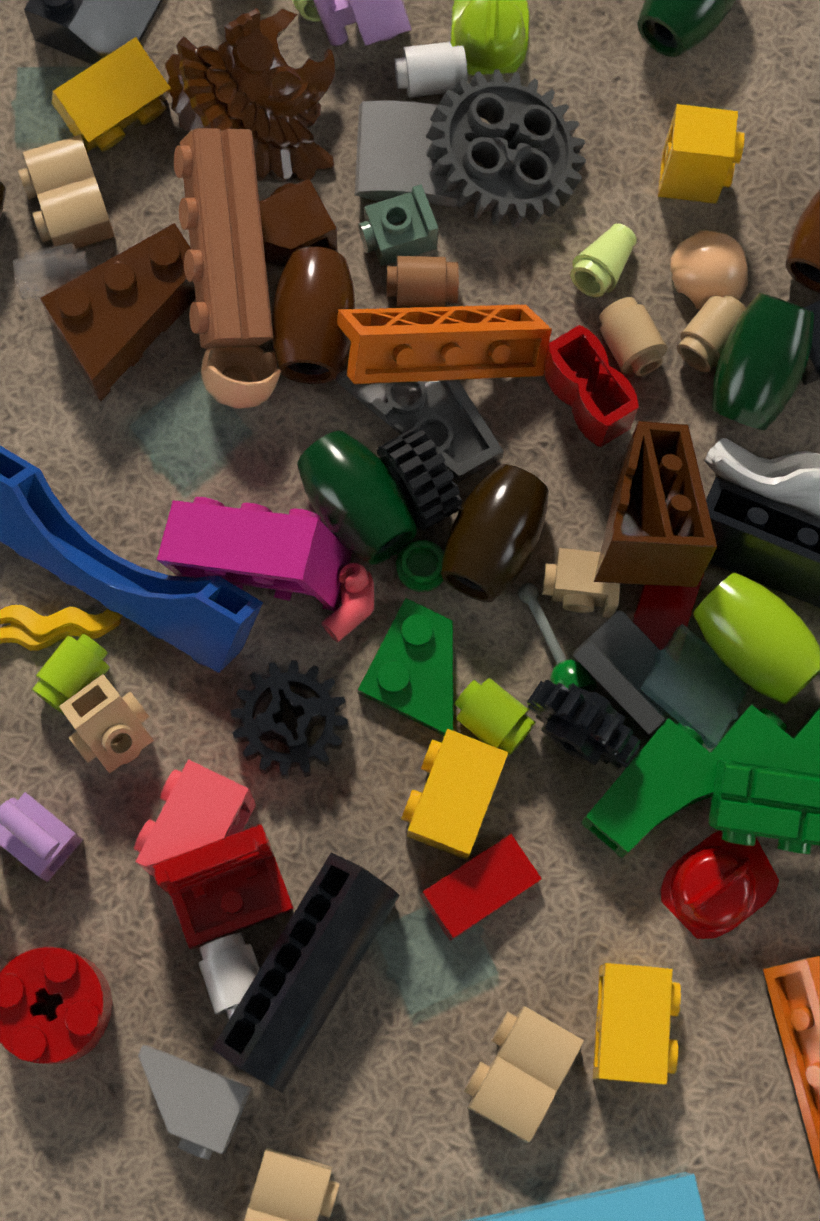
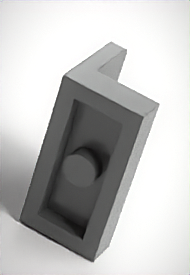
[573,610,692,734]

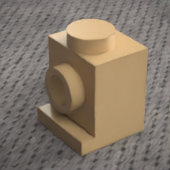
[542,548,620,618]

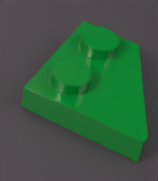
[358,598,453,736]

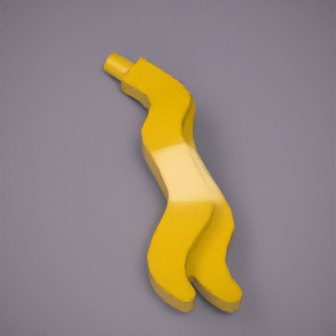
[0,605,123,651]

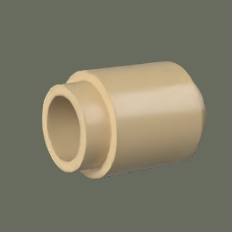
[677,295,746,372]
[599,297,668,376]

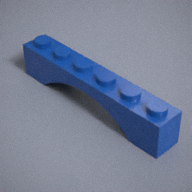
[0,446,263,673]

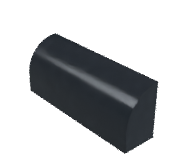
[212,853,400,1093]

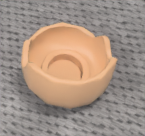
[670,230,748,310]
[201,346,281,409]

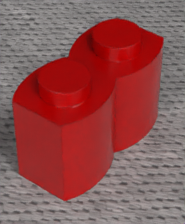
[544,325,639,447]

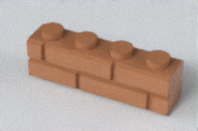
[174,128,273,348]

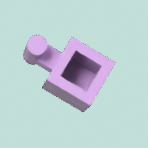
[313,0,411,46]
[0,792,83,882]

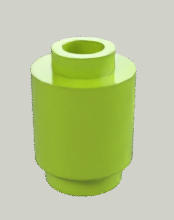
[31,634,110,715]
[454,678,536,756]

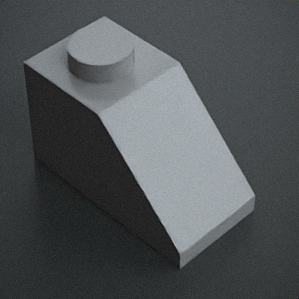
[138,1045,252,1160]

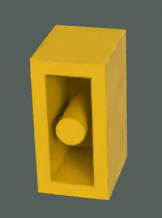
[52,37,171,152]
[658,104,745,204]
[401,729,509,860]
[593,963,681,1085]

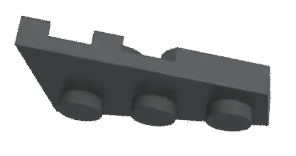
[336,368,504,483]

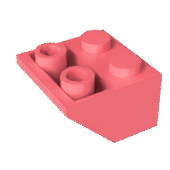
[134,759,256,876]

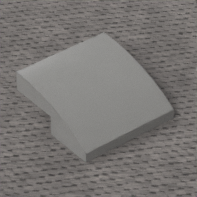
[355,101,461,207]

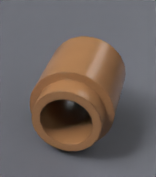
[386,256,459,307]

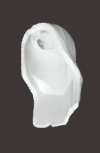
[704,438,820,519]

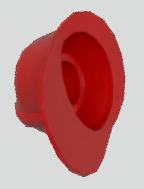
[660,830,780,939]

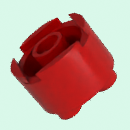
[0,947,113,1064]

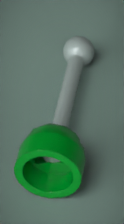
[518,583,597,692]

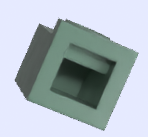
[358,184,438,266]

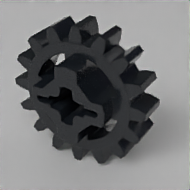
[230,660,348,779]
[527,680,640,768]

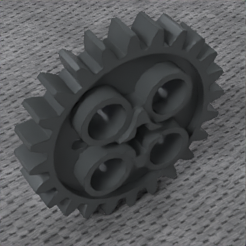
[426,70,586,227]

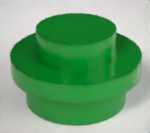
[396,540,444,592]

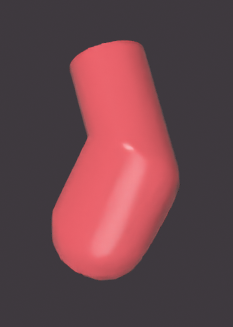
[321,563,374,642]

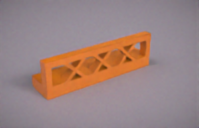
[337,304,552,384]
[763,956,820,1180]

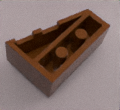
[40,223,196,402]
[594,421,717,587]

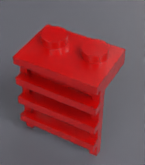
[152,824,294,950]

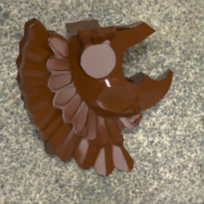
[164,8,335,183]

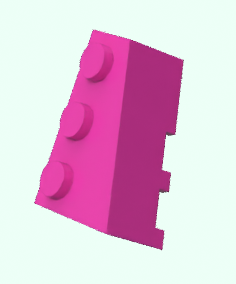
[157,497,352,611]

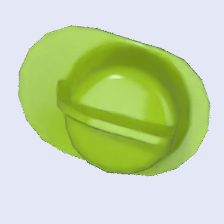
[451,0,529,75]

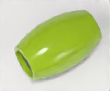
[693,572,820,705]

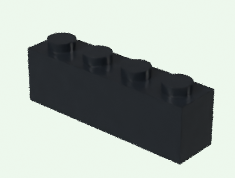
[706,477,820,608]

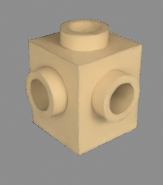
[59,674,154,774]

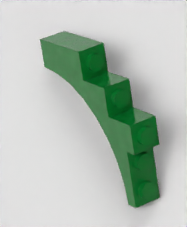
[580,704,820,858]

